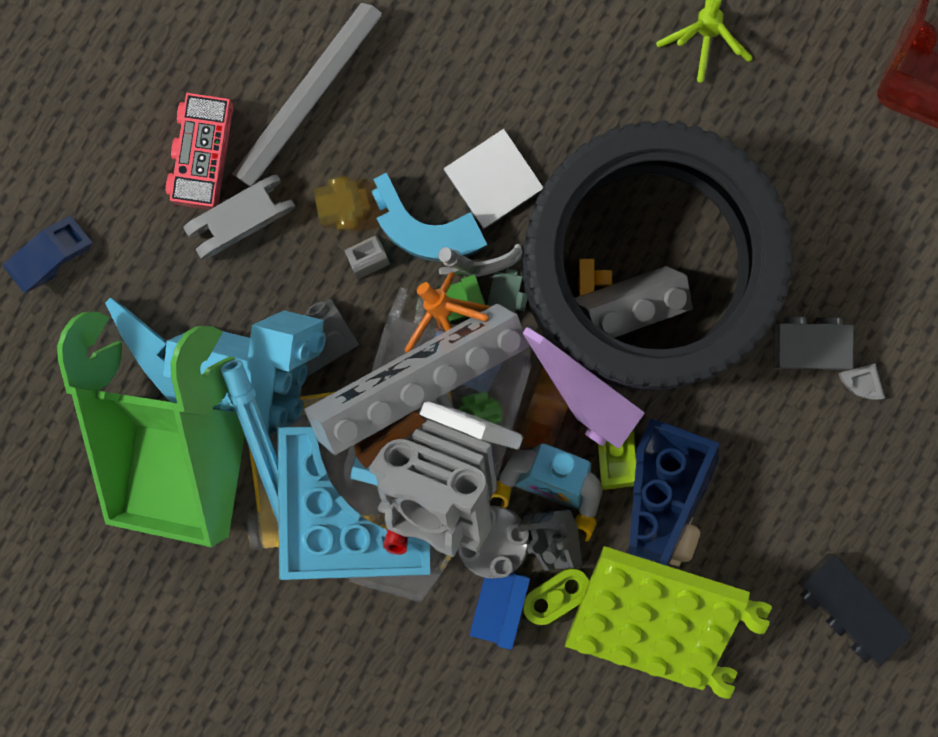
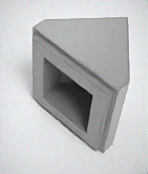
[344,235,390,279]

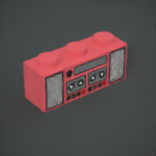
[166,93,234,210]

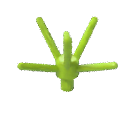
[656,0,752,83]

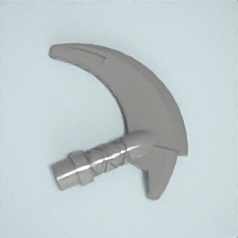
[438,244,524,278]

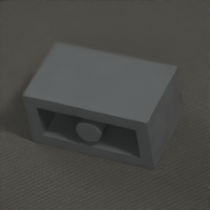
[774,317,853,370]

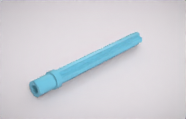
[220,360,278,523]

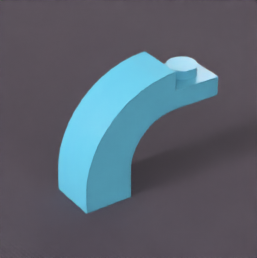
[371,173,487,262]

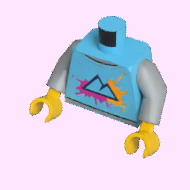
[489,444,603,542]

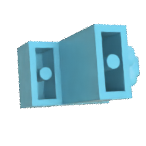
[163,311,326,437]

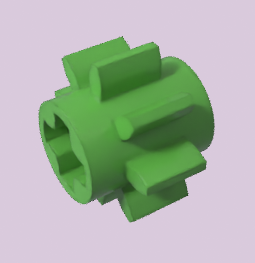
[458,391,502,424]

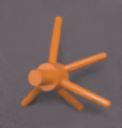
[405,272,492,353]

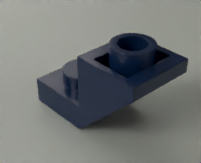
[3,215,93,294]

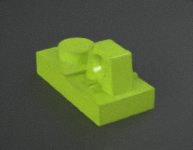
[598,427,637,490]

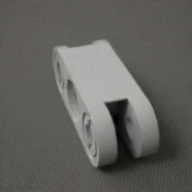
[183,175,295,260]

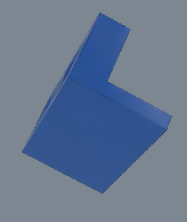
[469,572,530,650]

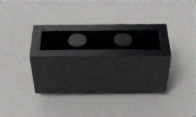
[798,553,912,666]

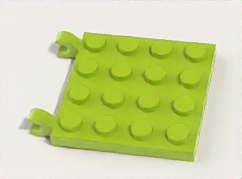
[565,546,772,699]

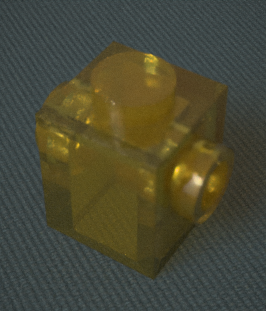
[313,176,370,231]

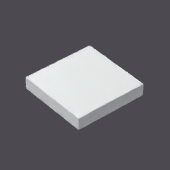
[444,129,543,229]
[420,401,523,450]

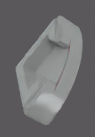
[839,363,885,400]

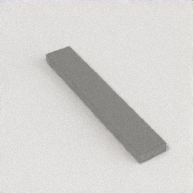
[232,3,382,187]

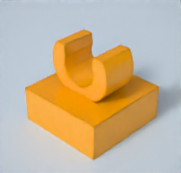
[578,259,612,297]

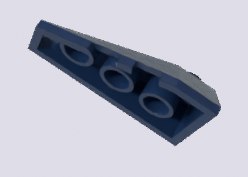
[629,418,719,566]

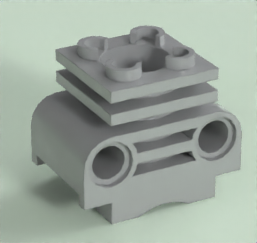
[369,418,497,557]

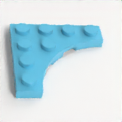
[277,427,430,580]

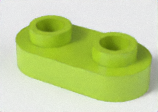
[523,568,589,625]

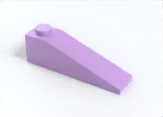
[523,327,644,449]

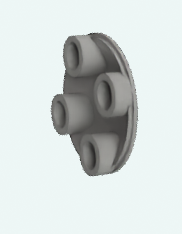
[458,506,529,578]

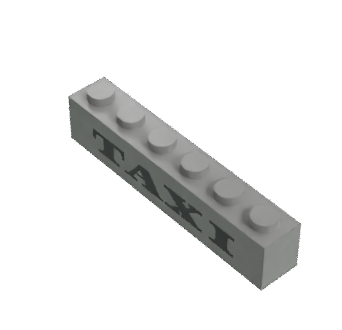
[304,304,529,455]

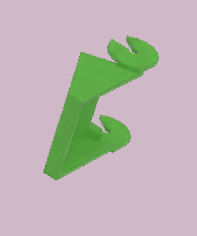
[57,311,245,547]

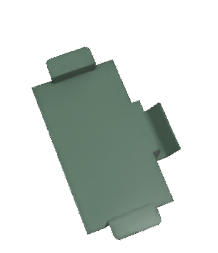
[487,268,528,313]

